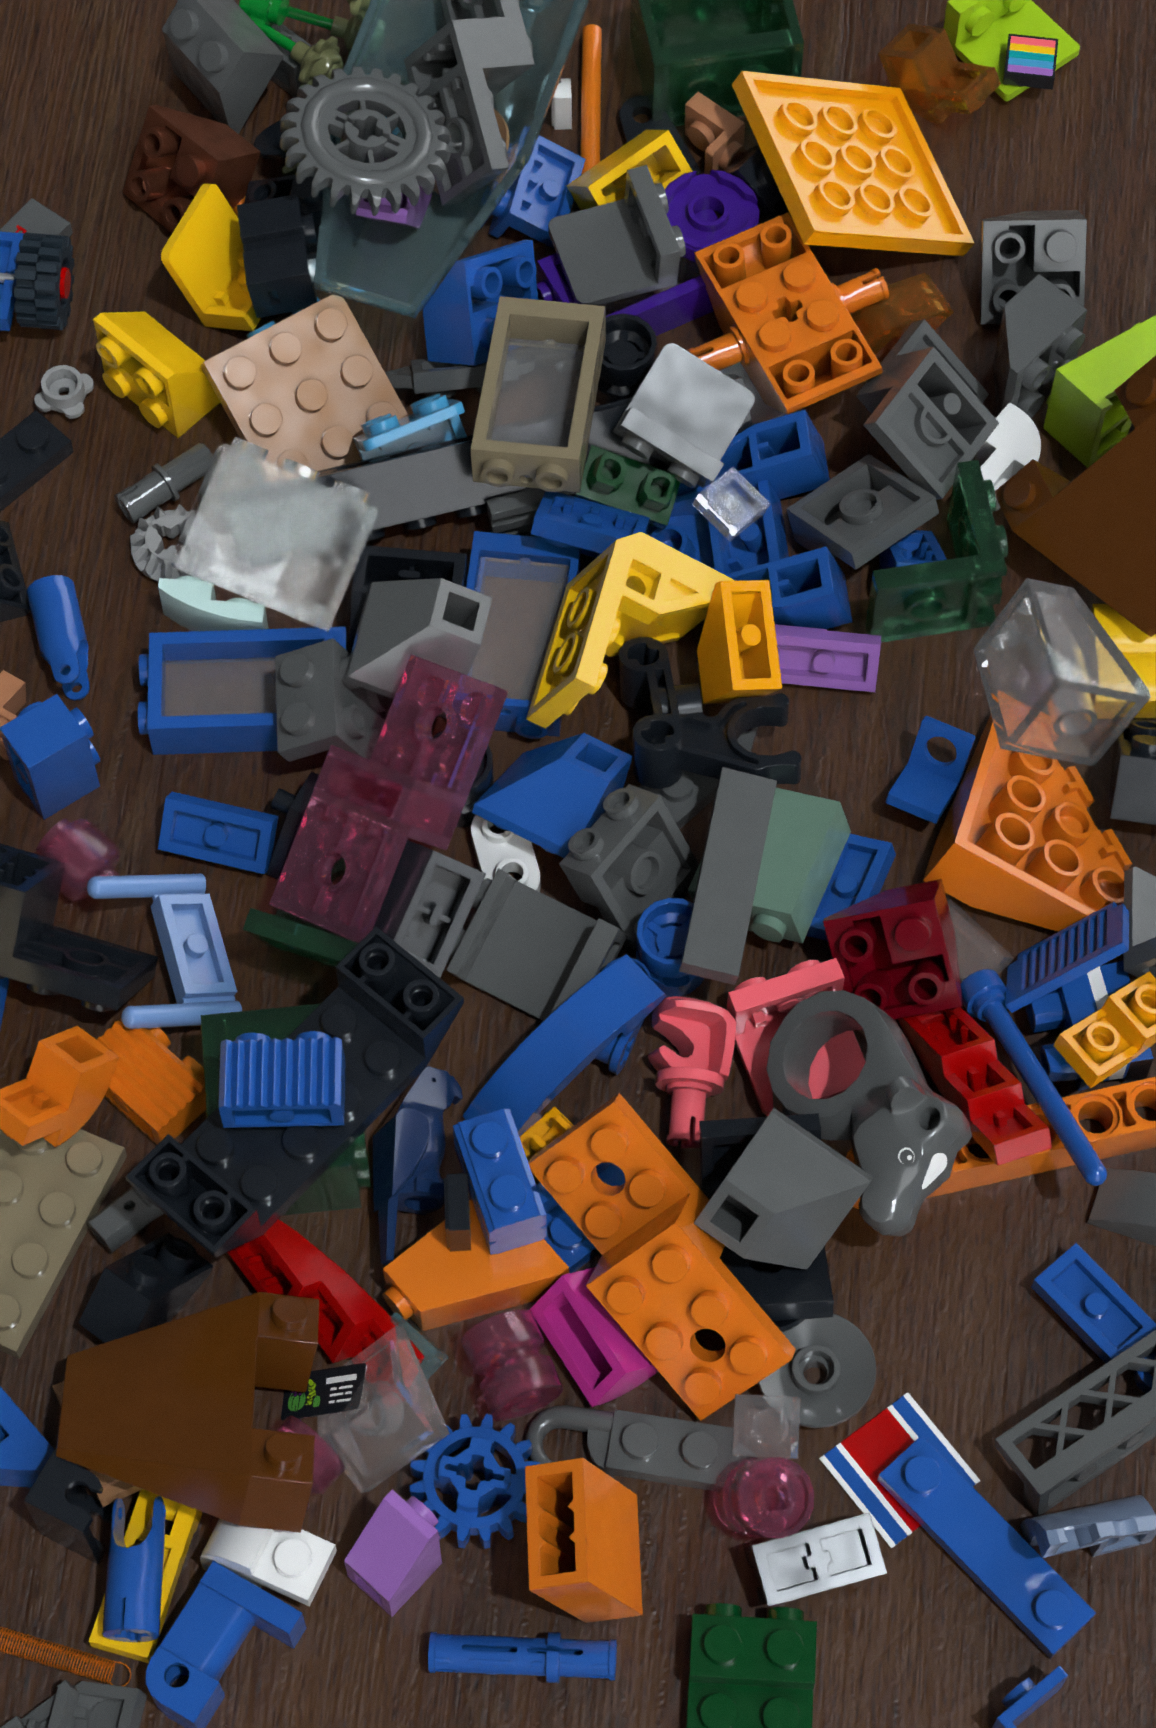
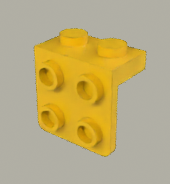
[161,183,261,331]

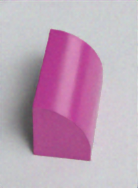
[529,1267,659,1407]

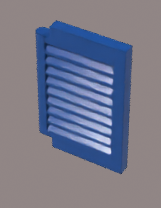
[1005,902,1129,1013]

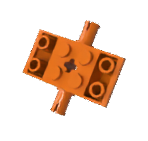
[687,212,889,415]

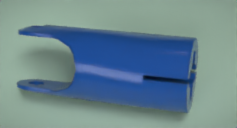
[26,575,90,701]
[102,1496,166,1642]

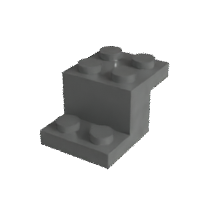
[856,319,999,500]

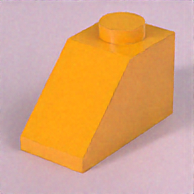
[697,580,782,704]

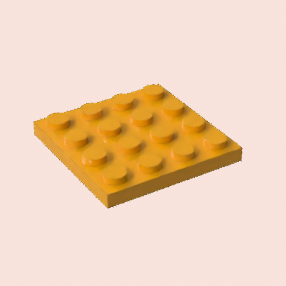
[732,71,975,256]

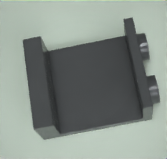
[446,868,627,1021]

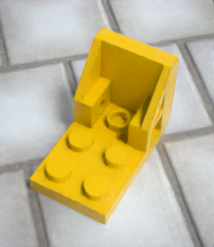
[526,532,735,729]

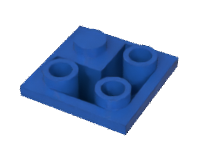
[423,240,538,366]
[472,733,633,858]

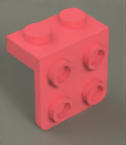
[727,958,866,1116]

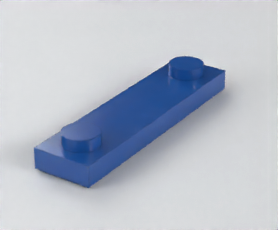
[877,1435,1096,1659]

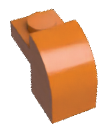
[0,1025,119,1147]

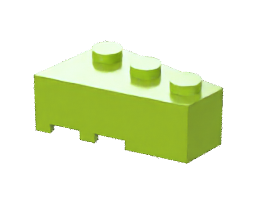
[1043,315,1156,468]

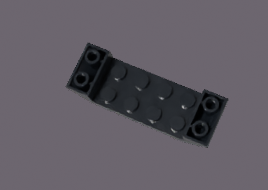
[126,926,464,1258]

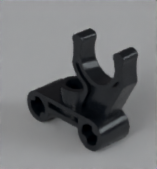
[619,637,802,789]

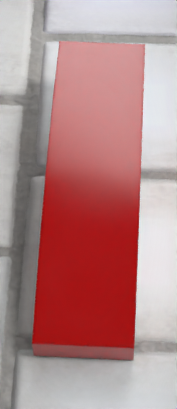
[898,1007,1052,1166]
[228,1219,425,1401]

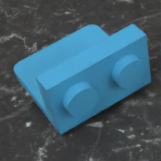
[353,393,467,461]

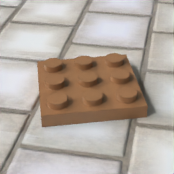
[200,290,408,483]

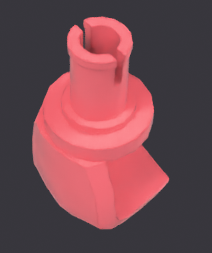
[648,996,736,1148]

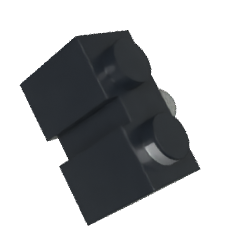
[237,194,324,318]

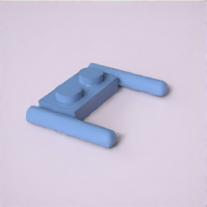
[87,873,242,1029]

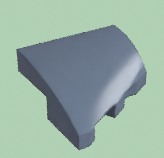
[1020,1495,1156,1558]

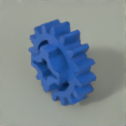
[409,1414,540,1549]

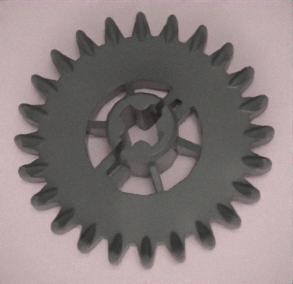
[280,66,451,216]

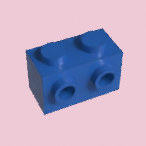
[0,694,101,820]

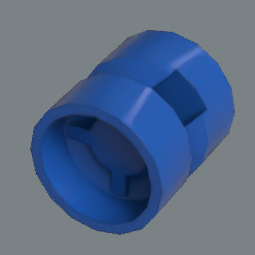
[636,898,704,997]

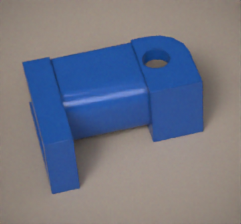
[146,1561,307,1728]

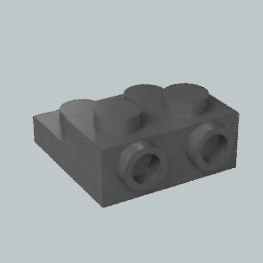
[787,454,939,570]
[559,784,699,949]

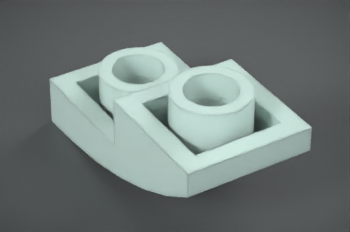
[158,576,269,631]

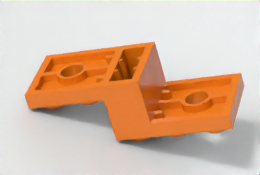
[528,1093,796,1421]

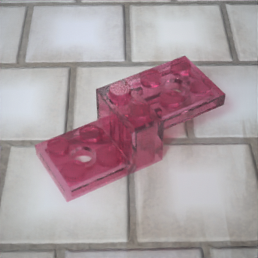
[269,654,509,943]

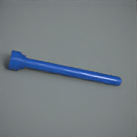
[961,969,1107,1186]

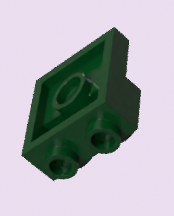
[686,1603,817,1728]

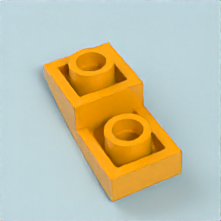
[1053,971,1156,1089]

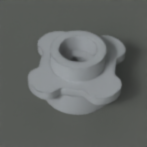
[34,365,94,419]

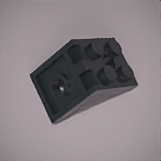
[699,1113,834,1321]

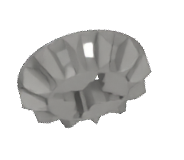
[130,504,216,581]

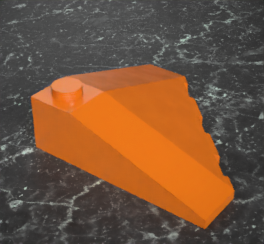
[923,695,1132,932]

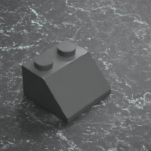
[162,0,284,134]

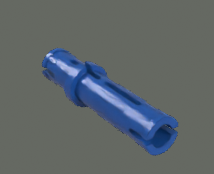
[428,1632,617,1683]

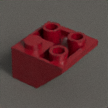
[823,879,963,1020]

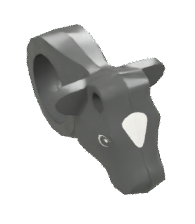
[767,990,972,1237]

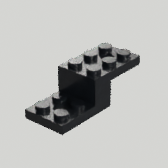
[0,843,158,1012]

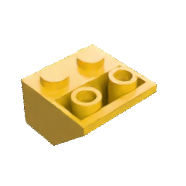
[93,311,220,438]

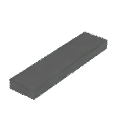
[679,767,777,985]

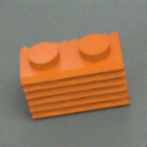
[97,1019,213,1145]

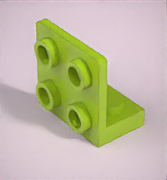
[941,0,1080,101]

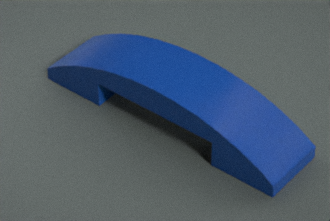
[463,954,667,1136]

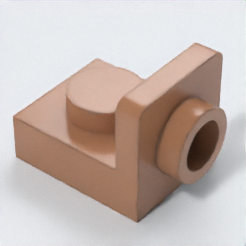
[685,92,746,174]

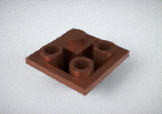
[122,105,261,233]

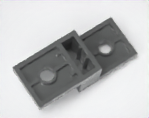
[404,0,535,206]

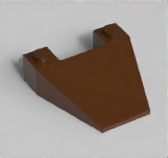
[993,355,1156,637]
[56,1292,319,1533]

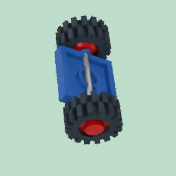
[0,232,75,331]

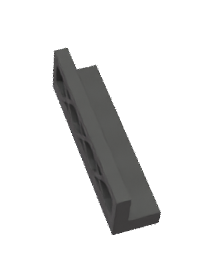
[994,1330,1156,1517]

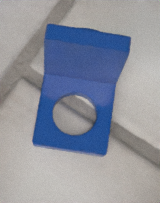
[885,716,976,824]
[992,1666,1068,1728]

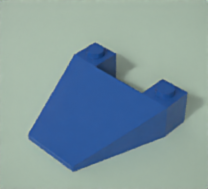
[646,410,852,629]

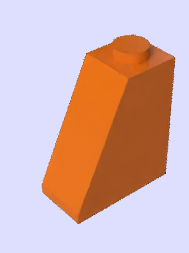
[382,1199,569,1331]

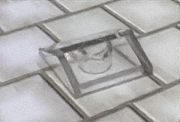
[317,1326,450,1493]

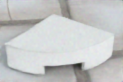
[550,78,572,130]

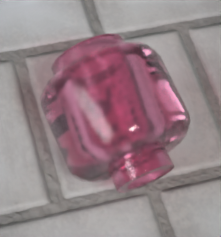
[36,818,121,902]

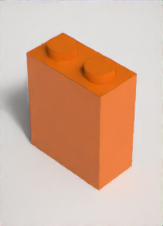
[525,1458,643,1623]

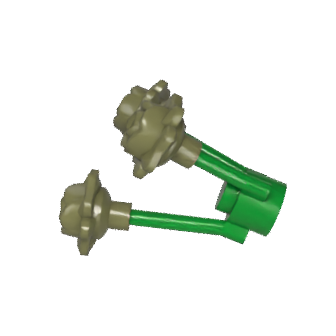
[239,0,385,86]

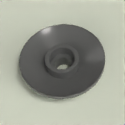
[758,1313,876,1428]

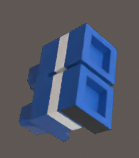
[1026,960,1154,1091]

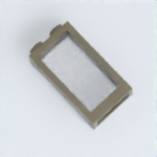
[471,296,606,493]

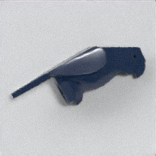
[372,1066,463,1265]

